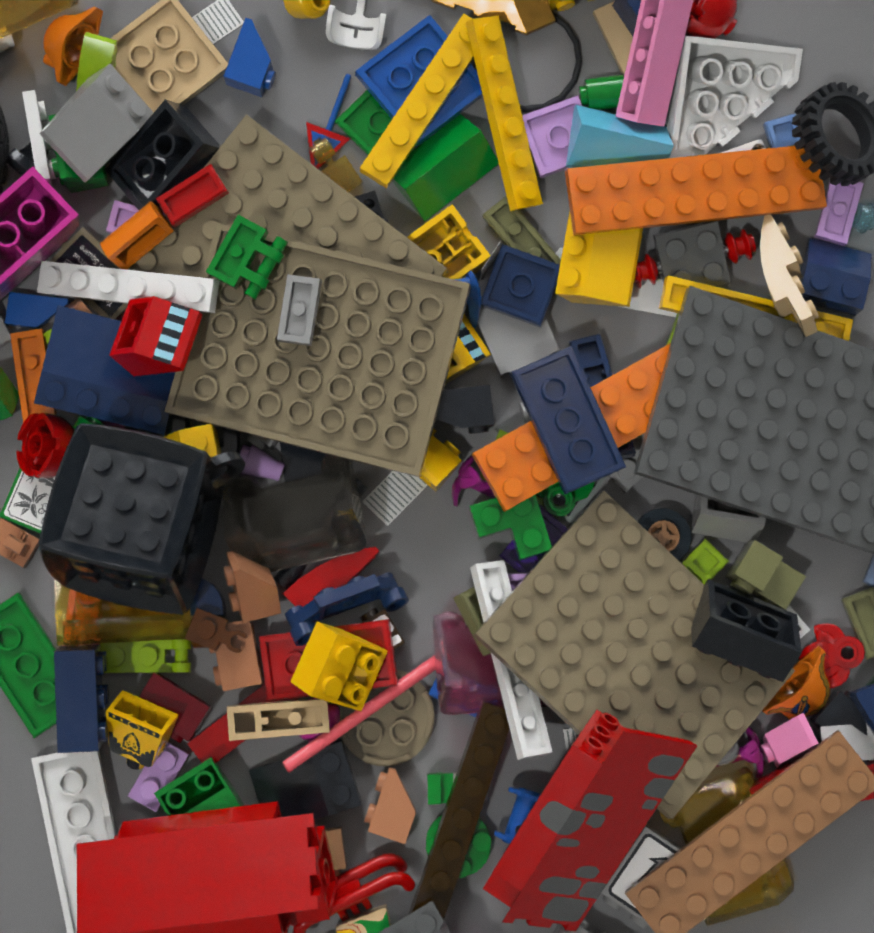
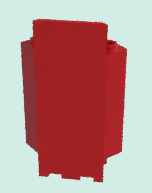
[77,801,338,933]

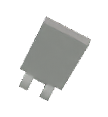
[477,276,560,394]

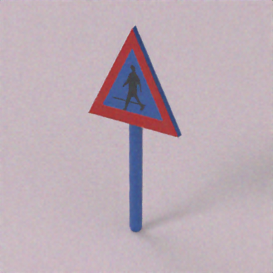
[306,74,351,169]

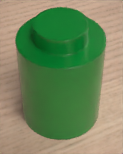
[579,74,624,110]

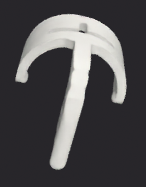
[326,0,386,50]

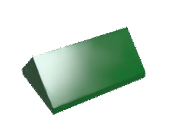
[392,114,499,222]

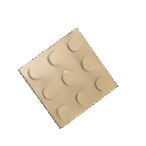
[110,0,228,118]

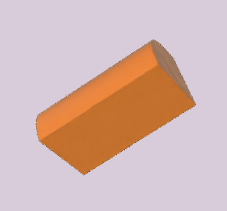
[100,201,174,270]

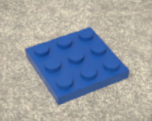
[355,15,483,148]

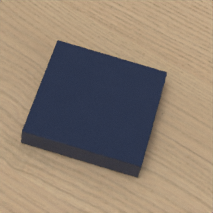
[481,244,560,327]

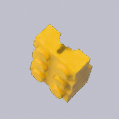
[407,204,491,279]

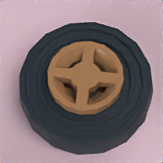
[638,508,692,561]

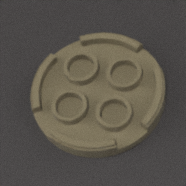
[338,669,434,766]

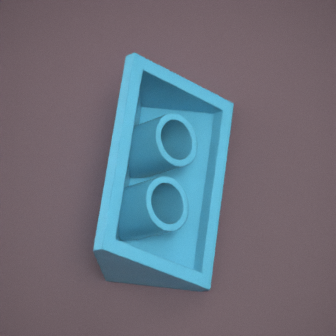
[566,105,674,168]

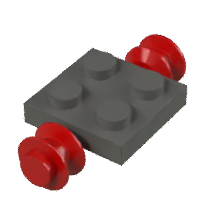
[634,220,756,289]

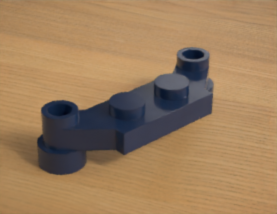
[285,572,409,646]

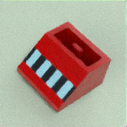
[109,296,203,376]

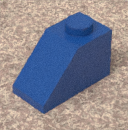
[223,18,276,97]

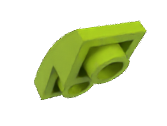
[76,32,117,91]

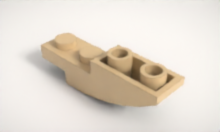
[760,214,819,337]

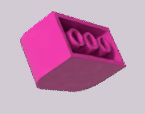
[0,167,79,300]

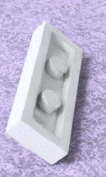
[22,90,57,187]

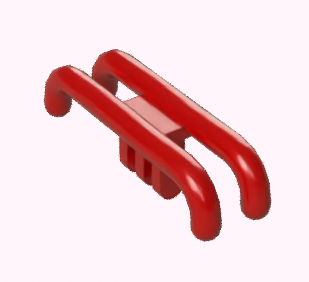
[291,853,415,933]

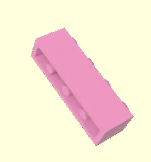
[615,0,693,127]

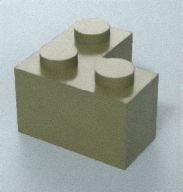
[725,540,806,610]

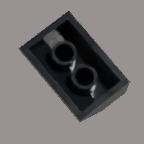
[691,579,802,682]

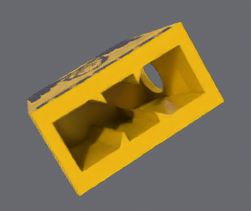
[106,690,178,770]

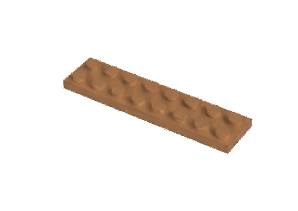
[625,730,874,933]

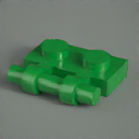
[206,214,288,300]

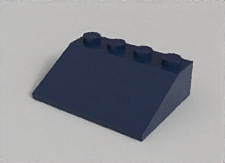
[34,305,175,435]

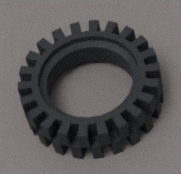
[792,82,874,186]

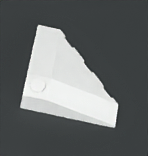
[667,36,803,158]

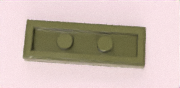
[482,196,561,265]

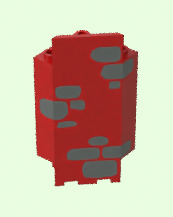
[483,710,697,931]

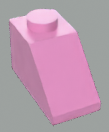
[760,713,819,768]

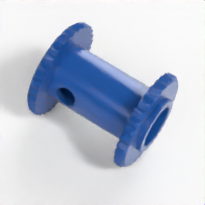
[494,787,541,844]

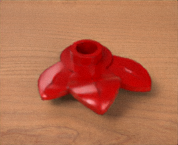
[799,623,865,689]

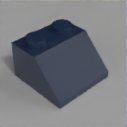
[800,238,872,316]

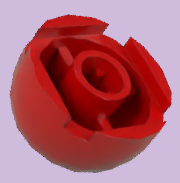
[685,0,737,39]
[16,413,75,478]

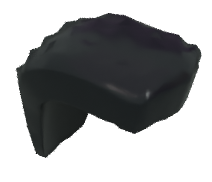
[7,142,49,175]

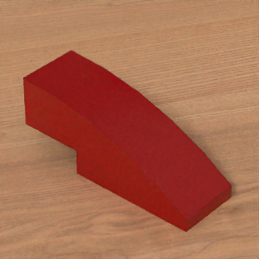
[282,546,380,607]

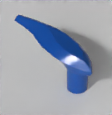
[454,270,481,328]

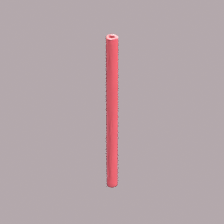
[282,649,450,773]

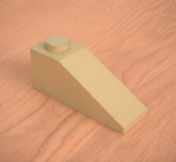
[227,699,330,741]

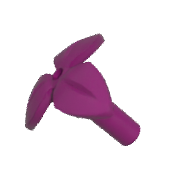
[452,455,496,507]
[716,726,765,778]

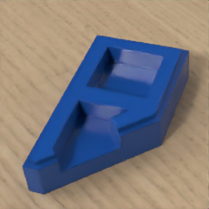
[5,292,70,329]

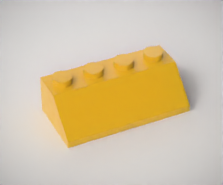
[555,212,643,307]

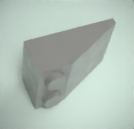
[39,64,153,182]
[691,494,766,543]

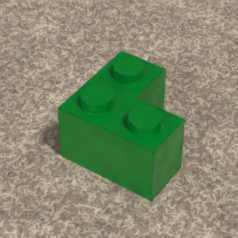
[469,495,552,561]

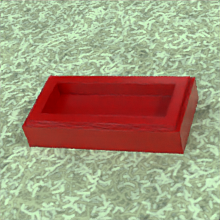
[156,164,229,228]

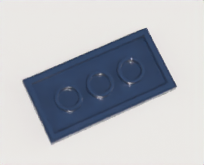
[510,346,626,495]

